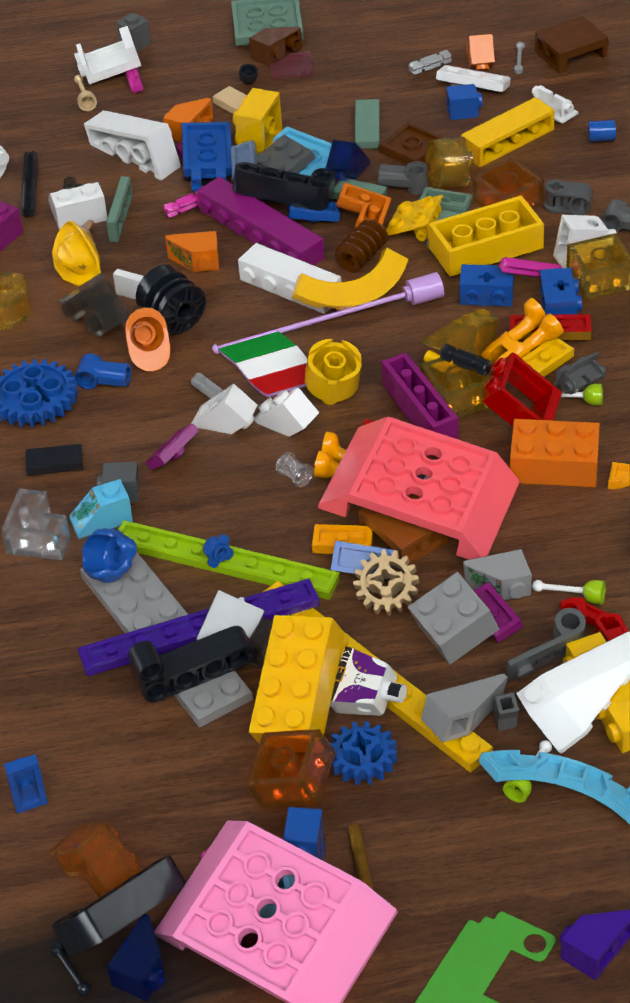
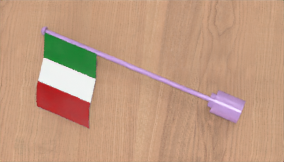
[212,272,444,397]

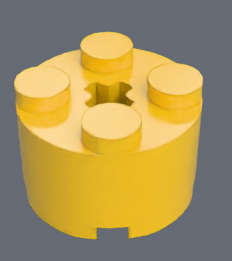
[304,339,362,405]

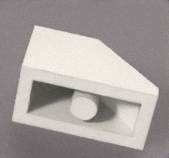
[191,384,258,434]

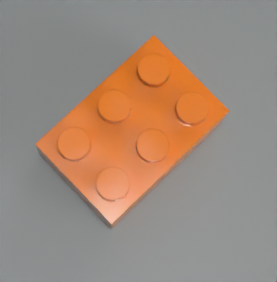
[510,419,600,487]

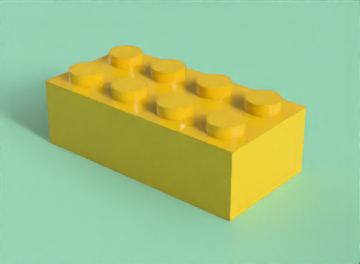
[428,195,544,277]
[249,615,345,750]

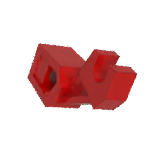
[560,597,628,642]

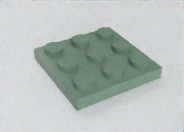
[231,0,304,46]

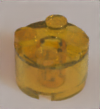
[425,136,474,189]
[0,272,31,330]

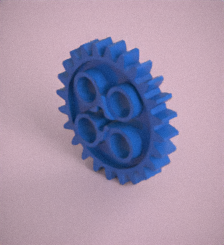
[0,359,78,428]

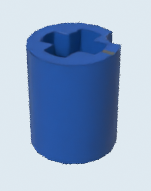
[587,120,616,142]

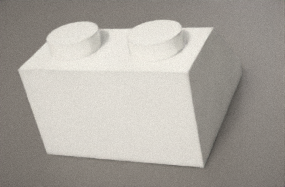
[48,182,107,230]

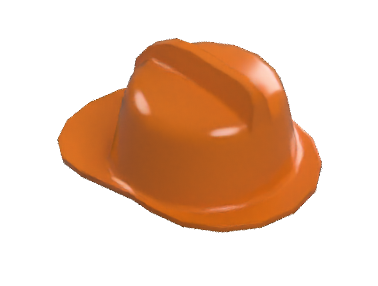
[125,307,170,372]

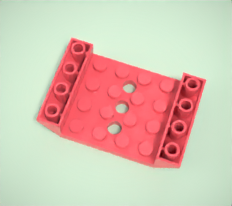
[318,417,520,560]

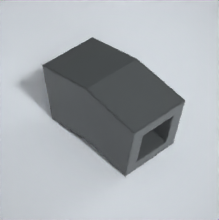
[493,692,519,731]

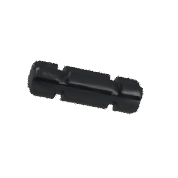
[440,344,492,376]

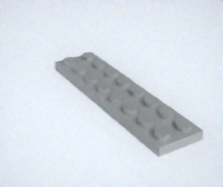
[80,553,253,728]

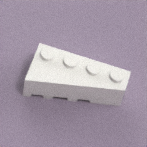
[84,110,181,180]

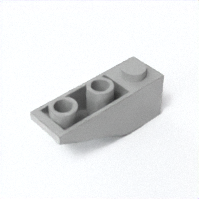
[421,674,508,742]

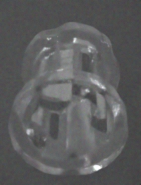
[276,452,313,487]

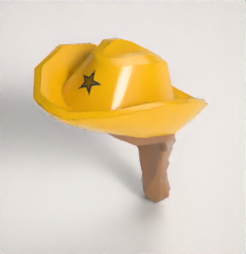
[52,220,101,286]

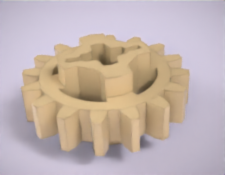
[353,549,420,616]

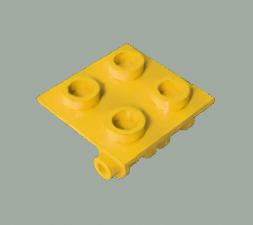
[386,195,443,241]

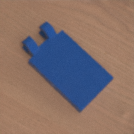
[182,122,232,192]

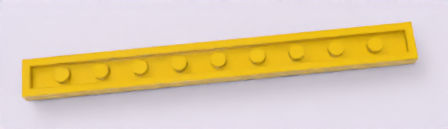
[263,581,493,773]

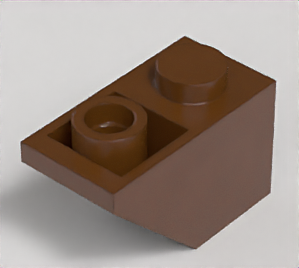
[249,26,302,66]

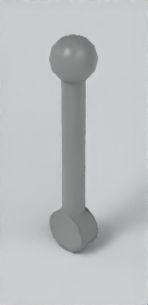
[514,41,525,74]

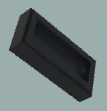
[26,444,83,476]

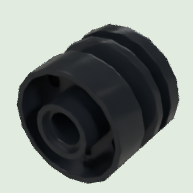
[135,264,206,334]

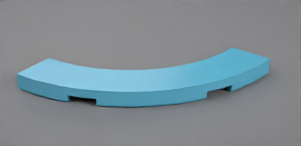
[479,750,630,824]

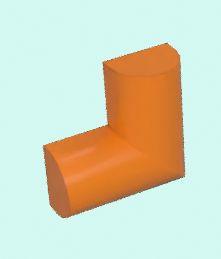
[336,183,392,228]

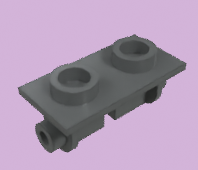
[554,352,606,394]

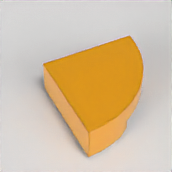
[608,462,630,489]

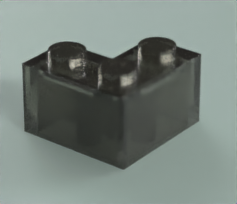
[59,272,129,338]

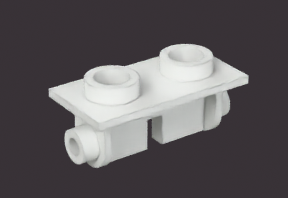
[532,85,578,124]

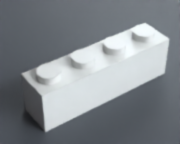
[238,243,341,314]

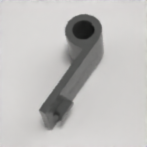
[505,608,586,683]

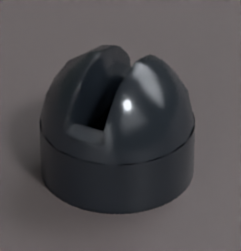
[239,64,258,85]

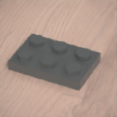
[230,135,315,202]

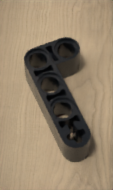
[233,162,336,211]
[128,626,256,703]
[52,854,186,956]

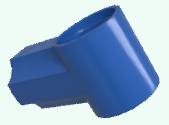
[74,354,132,389]

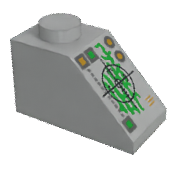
[463,549,532,601]

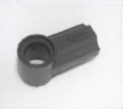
[378,161,429,195]
[601,199,630,232]

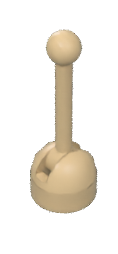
[74,75,97,111]

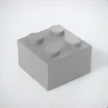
[408,572,500,665]

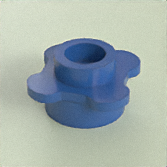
[203,534,234,568]

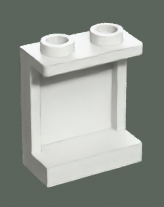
[74,26,141,84]

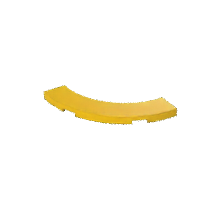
[291,248,408,310]

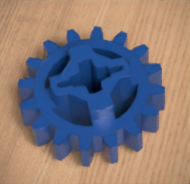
[327,721,397,785]

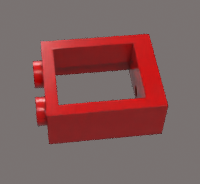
[482,352,562,426]

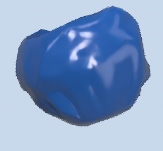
[82,528,137,583]

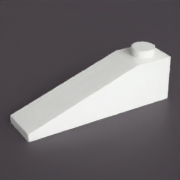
[516,631,630,754]

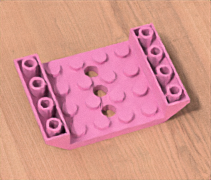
[154,820,398,1003]

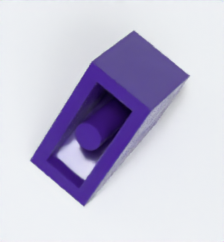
[559,910,630,980]

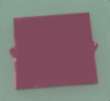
[269,52,314,79]

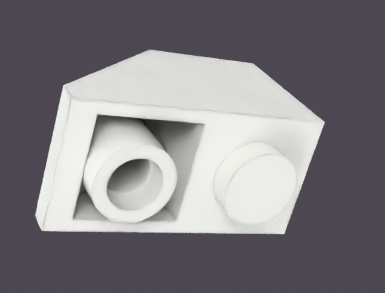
[254,388,319,437]

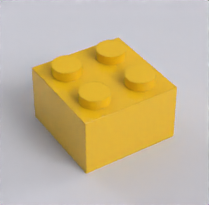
[233,88,282,155]

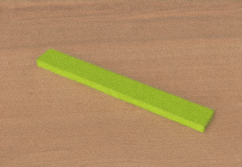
[118,520,340,600]

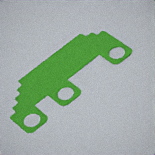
[415,911,556,1003]

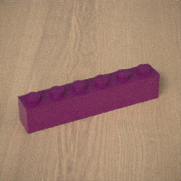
[197,177,325,266]

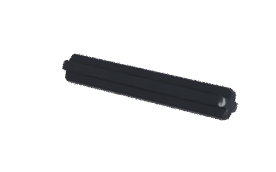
[21,151,38,217]

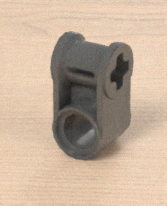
[543,180,593,215]

